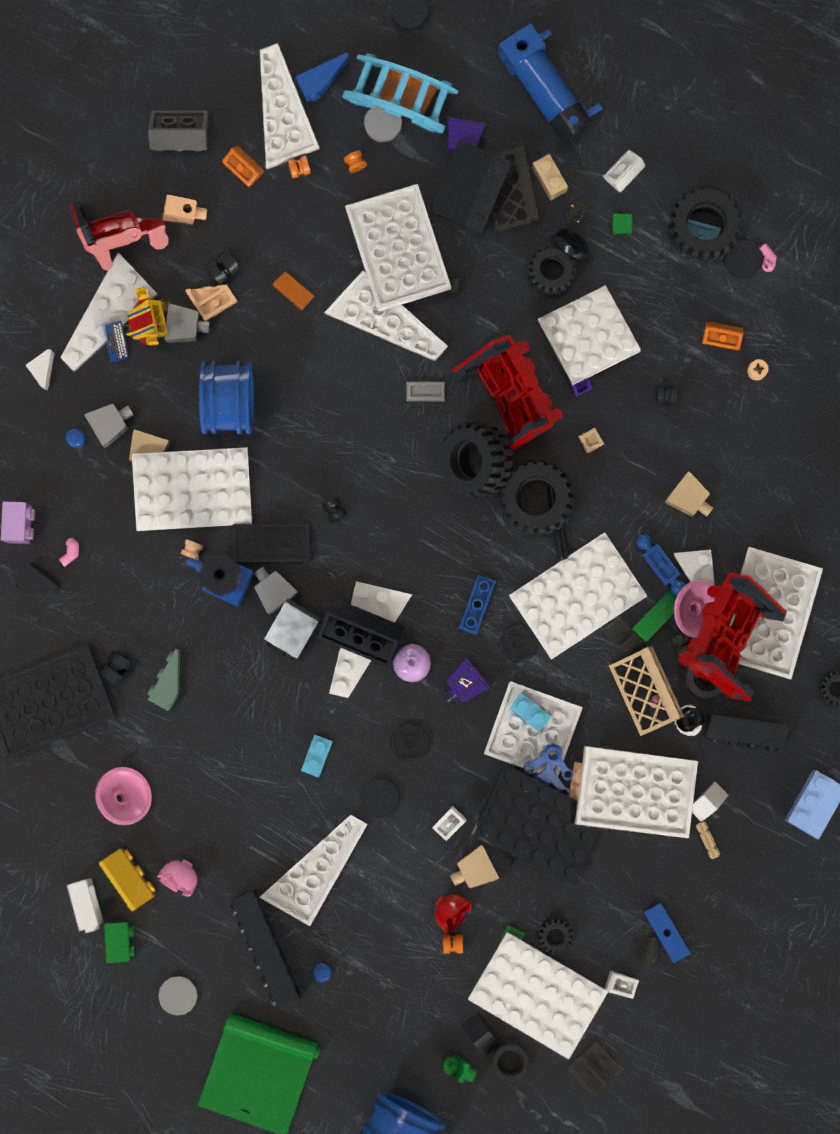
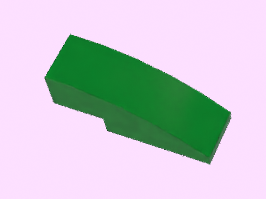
[632,589,677,642]

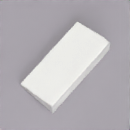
[603,150,645,192]

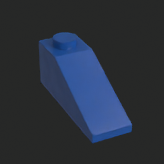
[296,52,349,102]

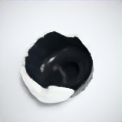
[675,705,704,736]

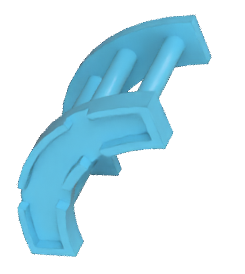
[342,53,458,133]

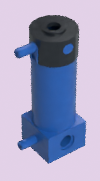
[498,23,602,144]
[186,554,255,607]

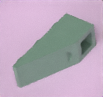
[147,649,180,711]

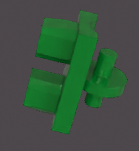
[442,1054,477,1083]

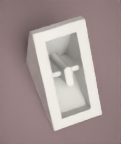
[26,349,54,390]
[692,781,728,822]
[432,806,467,841]
[604,970,639,999]

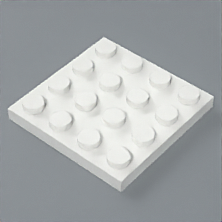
[538,286,641,385]
[484,681,583,777]

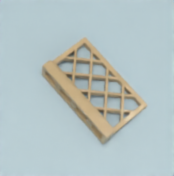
[609,646,684,736]

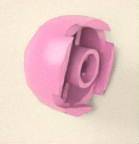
[157,860,197,896]

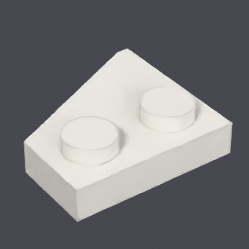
[674,550,715,585]

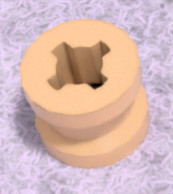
[747,359,768,380]
[180,539,204,560]

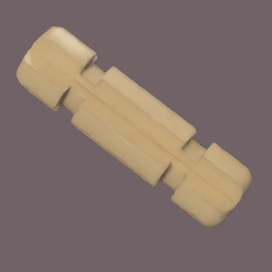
[696,821,720,859]

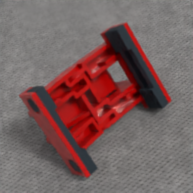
[452,335,563,452]
[678,573,787,701]

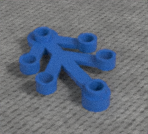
[524,743,574,796]

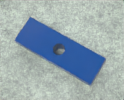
[459,575,496,635]
[644,903,690,963]

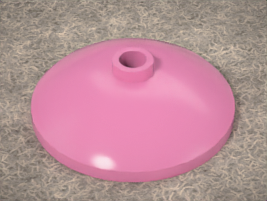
[674,580,715,638]
[95,767,152,825]

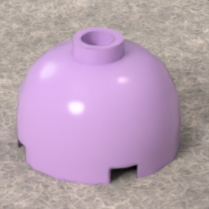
[393,644,431,682]

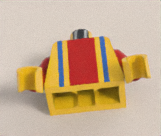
[124,287,168,347]

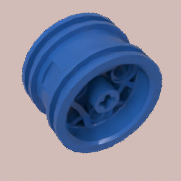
[199,361,254,434]
[359,1091,446,1134]

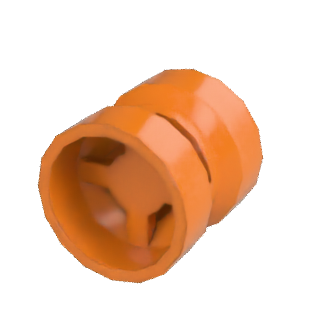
[288,155,311,179]
[443,934,463,954]

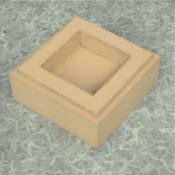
[578,428,604,454]

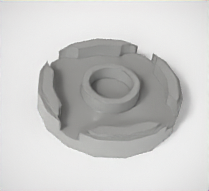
[364,106,402,142]
[158,976,198,1016]

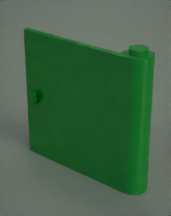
[198,1012,321,1134]

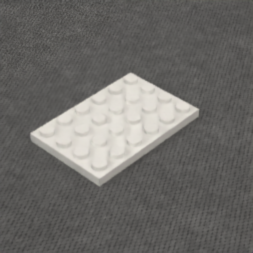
[345,184,451,311]
[132,448,252,531]
[509,532,647,659]
[729,547,823,679]
[575,747,698,838]
[468,932,608,1059]

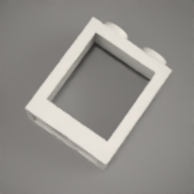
[67,878,104,933]

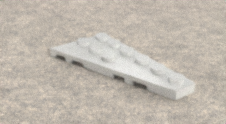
[260,43,319,170]
[61,253,158,372]
[260,815,367,926]

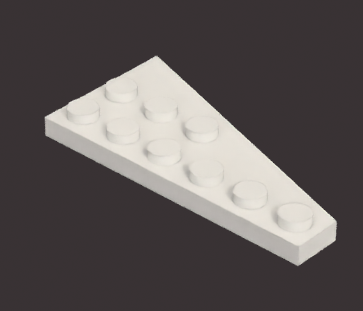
[325,271,448,361]
[329,581,412,698]

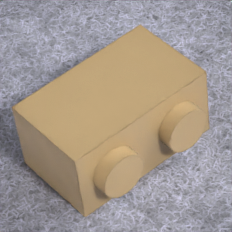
[532,154,568,201]

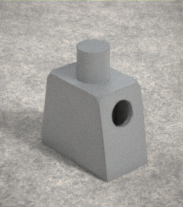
[165,304,210,343]
[85,404,134,448]
[254,567,299,615]

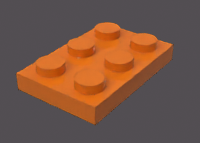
[371,70,438,115]

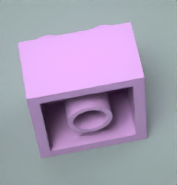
[1,502,35,544]

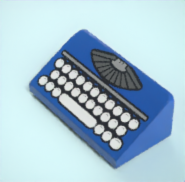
[102,320,129,363]

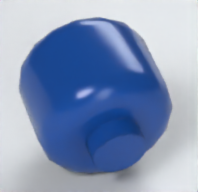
[66,428,86,448]
[312,962,332,982]

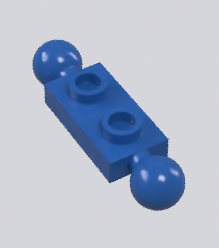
[636,534,686,595]

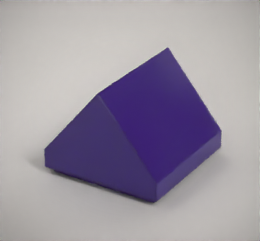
[568,378,593,397]

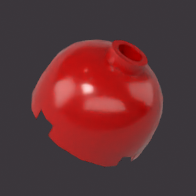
[434,894,472,933]

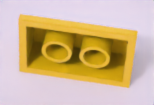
[99,848,156,911]

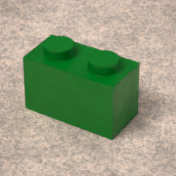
[104,921,135,963]

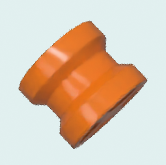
[344,151,367,173]

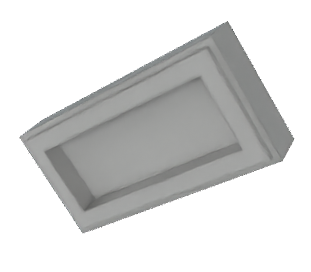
[407,382,445,402]

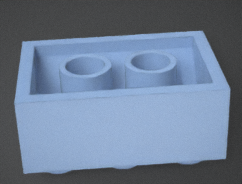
[785,770,840,840]

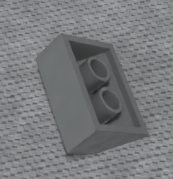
[148,111,208,151]

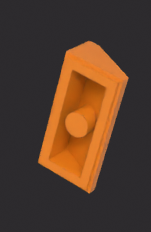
[222,146,264,187]
[273,272,314,310]
[702,321,744,350]

